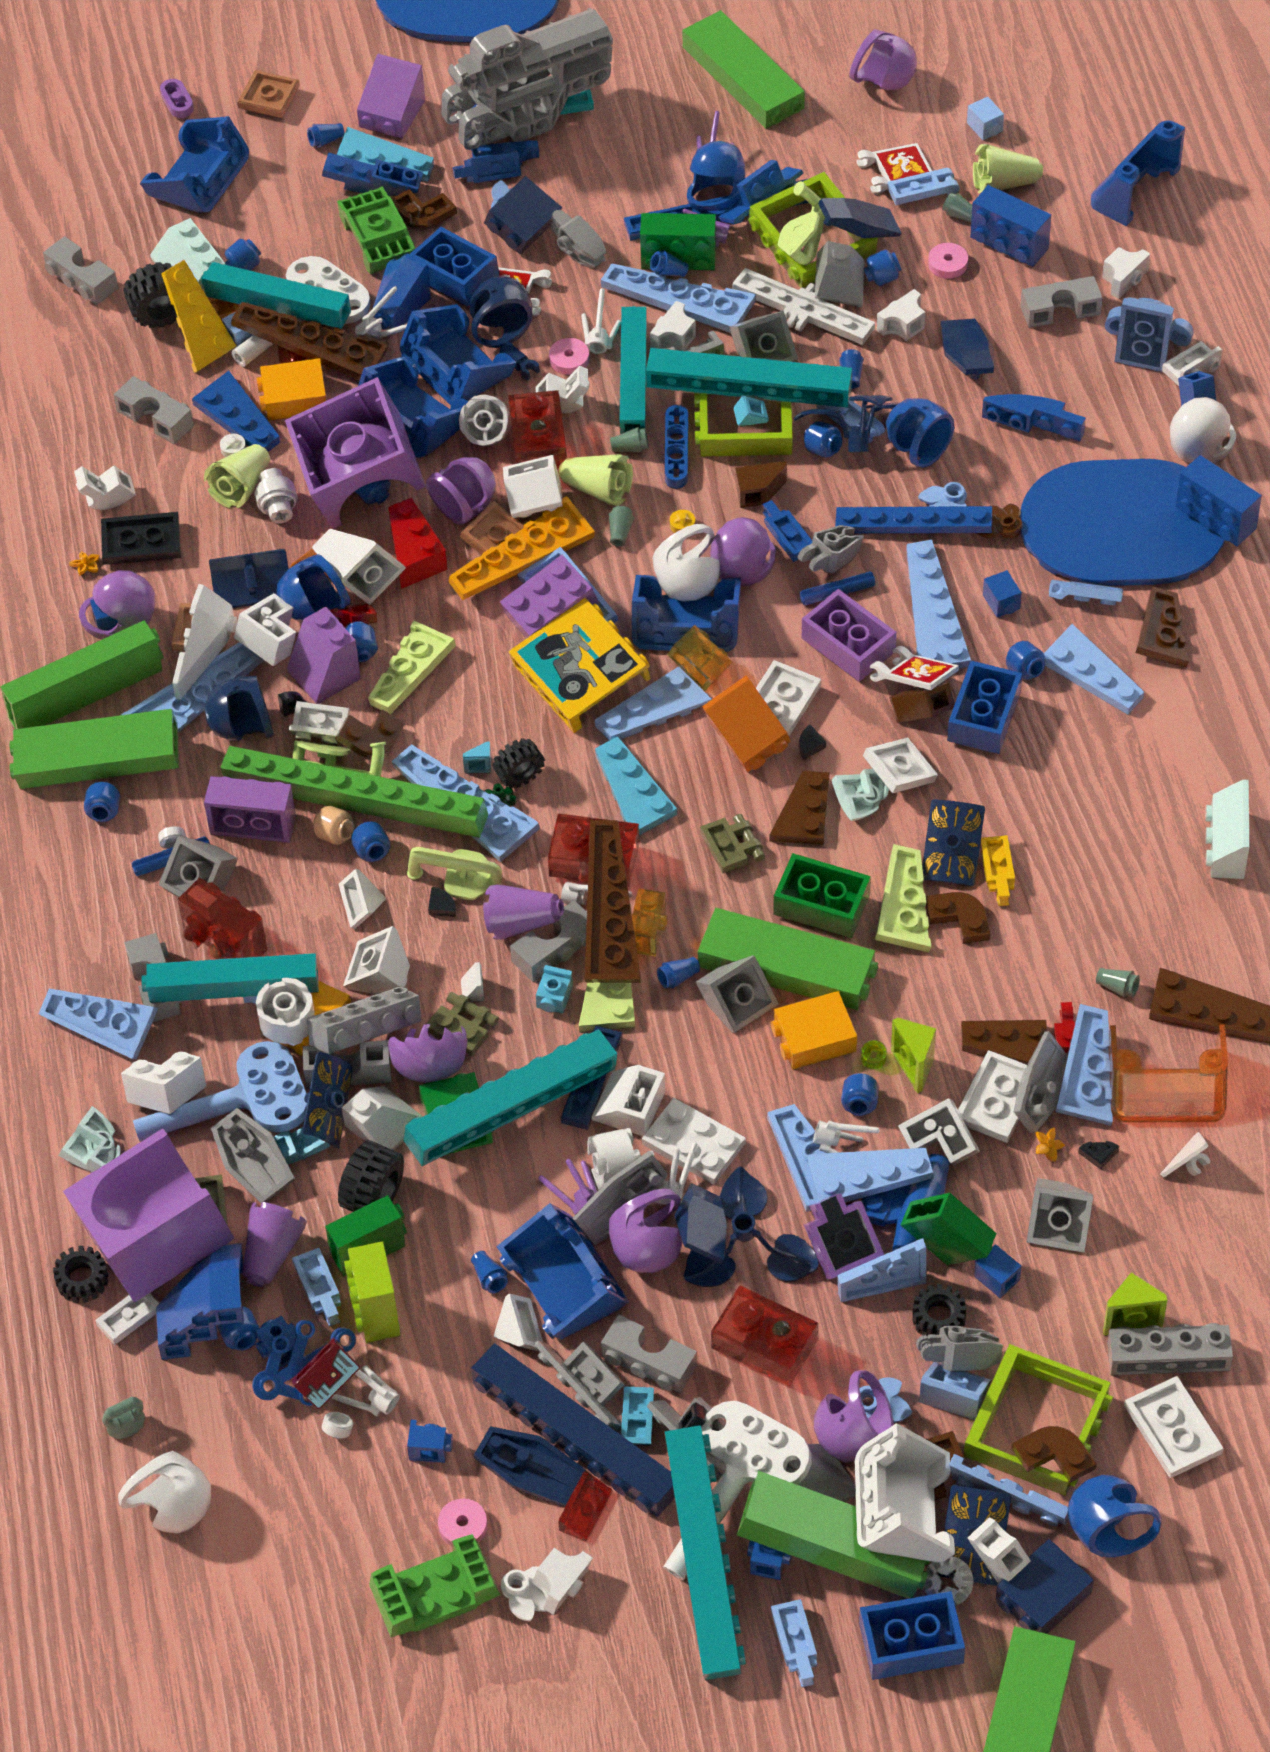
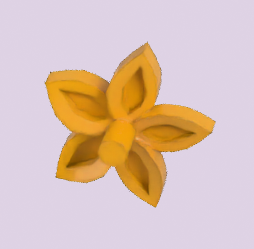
[69,551,100,576]
[1035,1127,1065,1162]

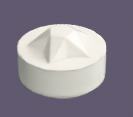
[220,434,246,457]
[158,826,186,849]
[322,1412,353,1438]

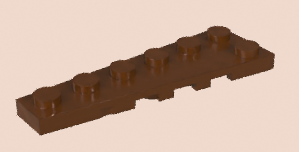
[231,302,389,380]
[585,820,641,983]
[1149,968,1270,1044]

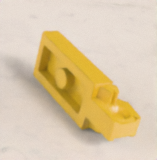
[980,835,1015,906]

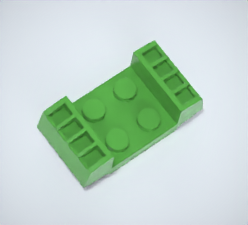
[337,186,416,274]
[369,1534,500,1637]

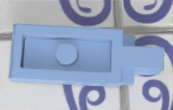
[1049,580,1123,605]
[292,1248,341,1327]
[771,1599,817,1687]

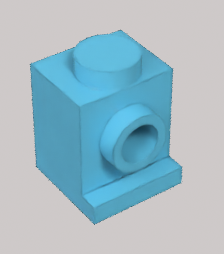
[536,965,573,1013]

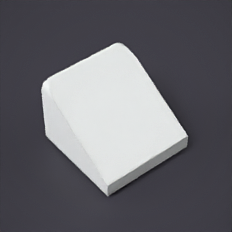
[461,962,484,1002]

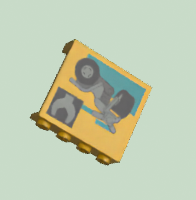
[508,598,651,733]

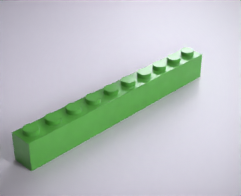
[220,746,488,838]

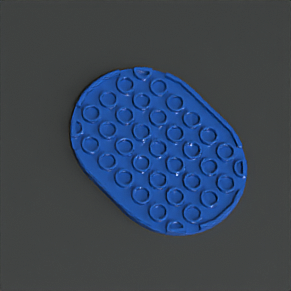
[375,0,559,43]
[1020,459,1225,586]

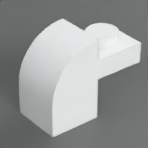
[536,365,590,413]
[74,466,136,510]

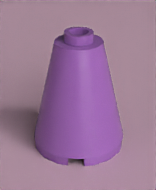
[483,884,564,940]
[242,1202,307,1287]

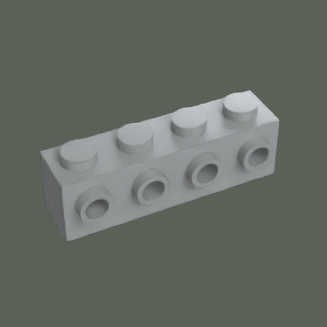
[307,987,421,1054]
[1107,1323,1233,1375]

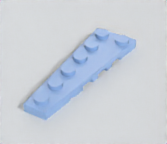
[601,264,756,333]
[906,540,971,669]
[121,642,264,732]
[392,744,540,862]

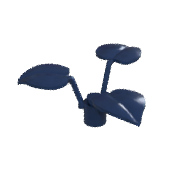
[794,395,899,452]
[683,1166,819,1287]

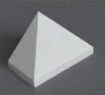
[339,869,386,929]
[493,1293,543,1351]

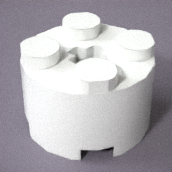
[256,978,315,1046]
[587,1128,641,1190]

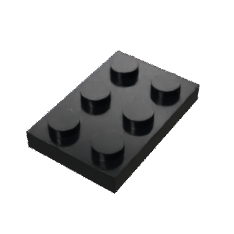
[101,512,181,565]

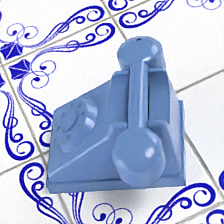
[1105,297,1194,372]

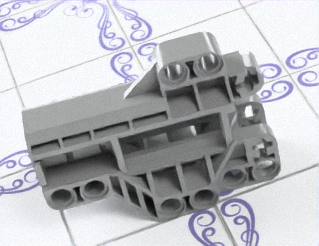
[441,8,613,150]

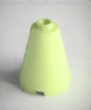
[973,144,1043,193]
[204,444,270,508]
[559,454,633,506]

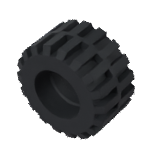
[123,262,177,328]
[338,1140,404,1212]

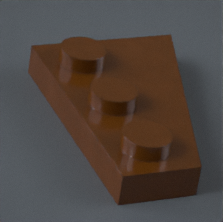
[1135,586,1189,668]
[769,771,830,845]
[961,1020,1047,1065]

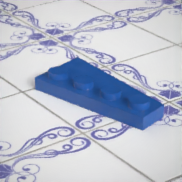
[192,371,280,452]

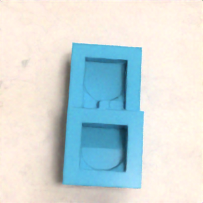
[274,1127,330,1164]
[621,1387,654,1445]

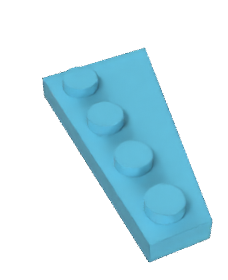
[337,127,434,182]
[595,736,677,839]

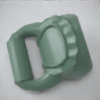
[102,1396,145,1439]

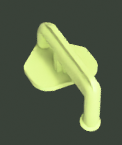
[778,181,825,265]
[293,741,386,777]
[407,847,503,900]

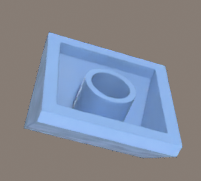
[919,1362,991,1420]

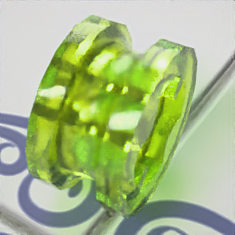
[861,1040,887,1069]

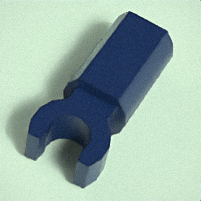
[499,342,540,380]

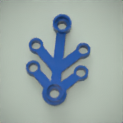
[252,1320,356,1406]

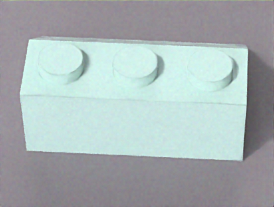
[150,218,226,293]
[1205,780,1249,879]

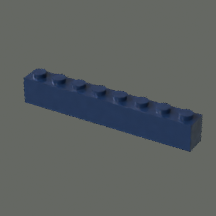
[471,1343,675,1517]

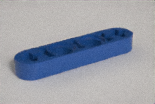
[665,405,688,489]

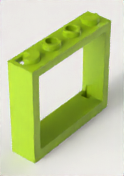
[748,172,878,288]
[694,392,793,457]
[964,1344,1113,1496]

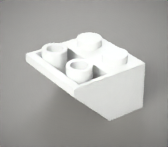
[503,455,562,518]
[591,1065,665,1136]

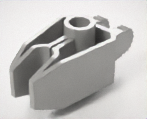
[551,209,606,268]
[798,525,864,573]
[916,1326,1003,1372]

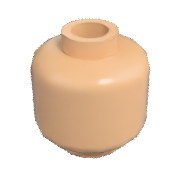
[313,806,355,845]

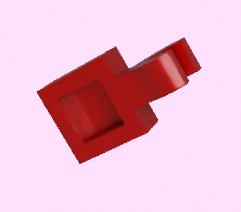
[329,603,377,627]
[1053,1002,1075,1053]

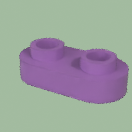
[160,79,193,118]

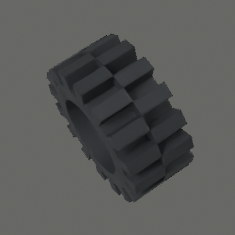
[492,738,545,788]
[53,1246,109,1303]
[912,1284,966,1336]

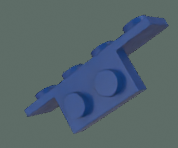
[719,160,804,224]

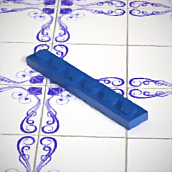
[835,506,993,534]

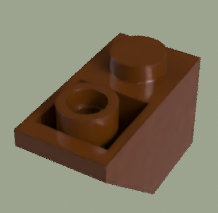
[735,461,787,508]
[889,681,955,723]

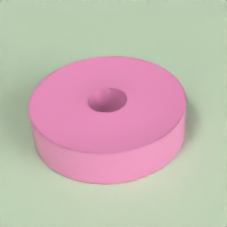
[928,243,968,279]
[549,338,589,375]
[438,1499,487,1547]

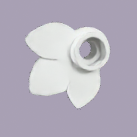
[501,1566,547,1622]

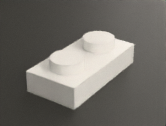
[95,1293,159,1345]

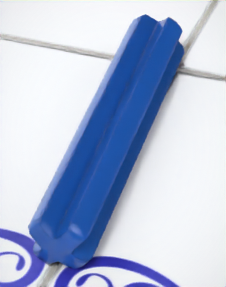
[800,571,875,606]
[131,836,210,876]

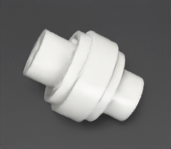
[255,468,298,523]

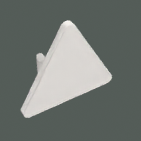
[1160,1132,1210,1178]

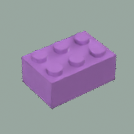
[500,554,599,639]
[801,589,897,682]
[204,776,296,843]

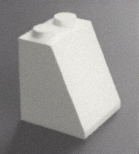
[312,529,406,605]

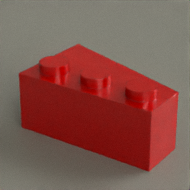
[388,497,448,589]

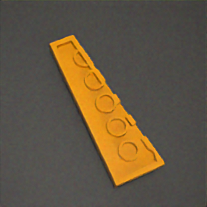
[449,496,595,600]

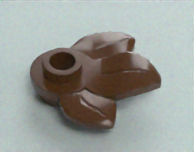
[975,503,1023,539]

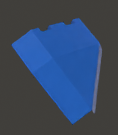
[156,1243,244,1360]

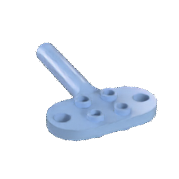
[133,1041,307,1142]

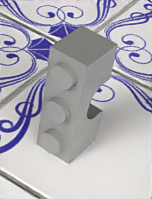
[43,236,118,305]
[1020,276,1102,328]
[113,376,194,444]
[510,900,587,982]
[124,933,184,1022]
[303,1040,392,1089]
[601,1314,697,1394]

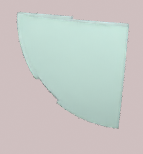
[831,769,889,821]
[58,1106,120,1172]

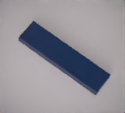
[561,1026,623,1130]

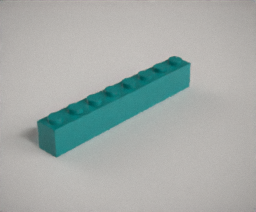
[646,348,852,408]
[404,1029,618,1167]
[665,1425,746,1680]

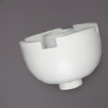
[459,394,511,446]

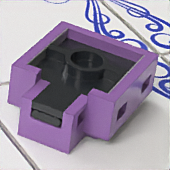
[804,1193,884,1279]

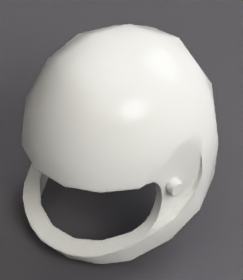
[1170,397,1236,464]
[652,524,720,602]
[118,1451,211,1533]

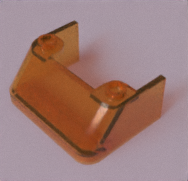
[1109,1025,1228,1123]

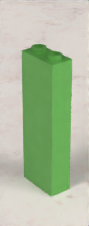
[682,10,805,129]
[0,620,164,729]
[9,709,179,789]
[698,907,879,1010]
[737,1471,930,1599]
[983,1626,1076,1752]

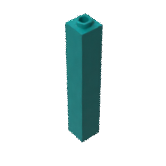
[201,262,351,329]
[620,306,647,434]
[142,953,319,1003]

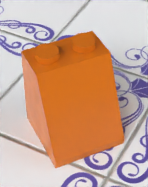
[702,675,791,773]

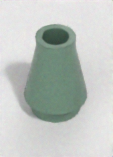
[942,192,972,222]
[610,427,649,453]
[609,506,634,546]
[1096,968,1140,998]

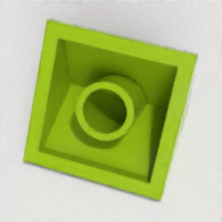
[891,1017,936,1093]
[1103,1272,1167,1336]

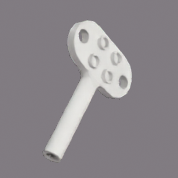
[232,256,370,367]
[663,1401,811,1580]

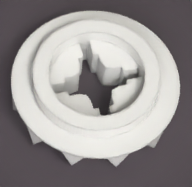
[924,1556,973,1606]

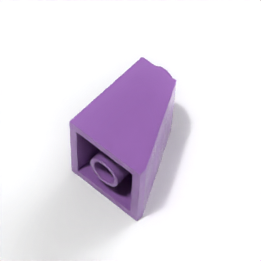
[357,54,425,139]
[287,607,361,704]

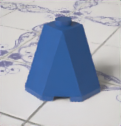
[373,254,431,335]

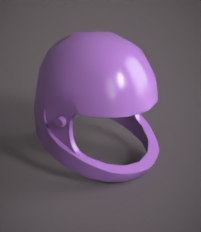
[849,29,917,90]
[426,457,496,525]
[710,517,776,586]
[79,570,156,639]
[609,1189,683,1273]
[814,1370,894,1463]

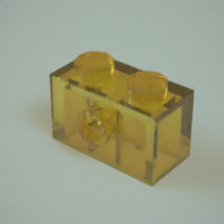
[667,625,733,691]
[632,888,668,956]

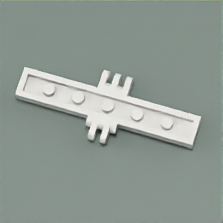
[733,268,875,345]

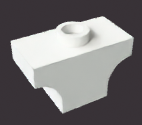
[1102,247,1150,299]
[877,289,925,341]
[650,301,696,351]
[968,1517,1031,1583]
[532,1548,593,1615]

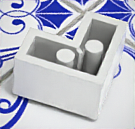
[234,593,296,666]
[121,1052,206,1114]
[898,1098,980,1165]

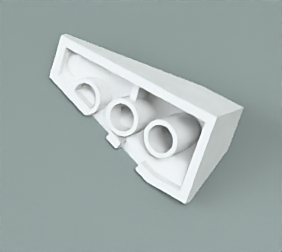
[172,584,237,700]

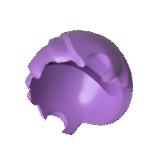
[388,1024,467,1083]

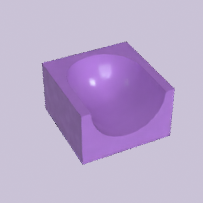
[285,377,426,529]
[63,1128,235,1303]

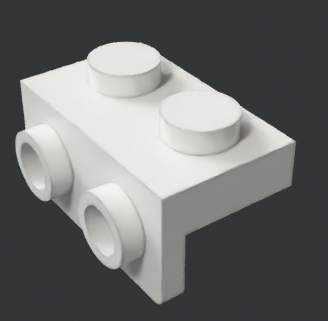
[1162,341,1222,386]
[289,701,351,744]

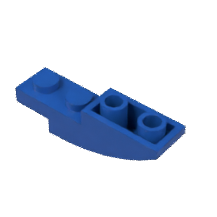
[322,152,424,196]
[982,394,1086,441]

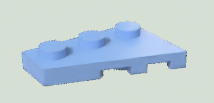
[837,1238,926,1302]

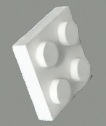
[863,738,938,793]

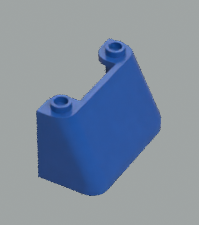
[140,116,249,213]
[1091,120,1185,226]
[400,304,516,405]
[358,356,468,458]
[632,575,741,652]
[496,1203,629,1340]

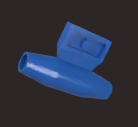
[861,1154,950,1251]

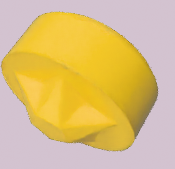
[669,510,695,533]

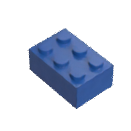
[970,185,1052,267]
[410,227,500,306]
[1176,455,1262,546]
[947,661,1023,754]
[859,1591,965,1680]

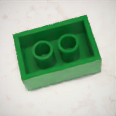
[640,213,716,270]
[773,853,871,938]

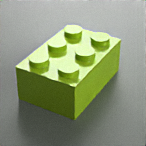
[344,1241,401,1343]

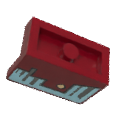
[292,1337,360,1409]

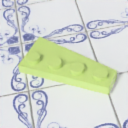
[368,621,456,714]
[875,844,931,953]
[579,983,635,1032]

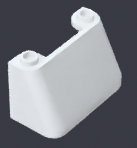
[855,1423,955,1563]

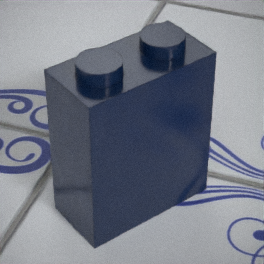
[484,176,562,254]
[996,1539,1094,1634]

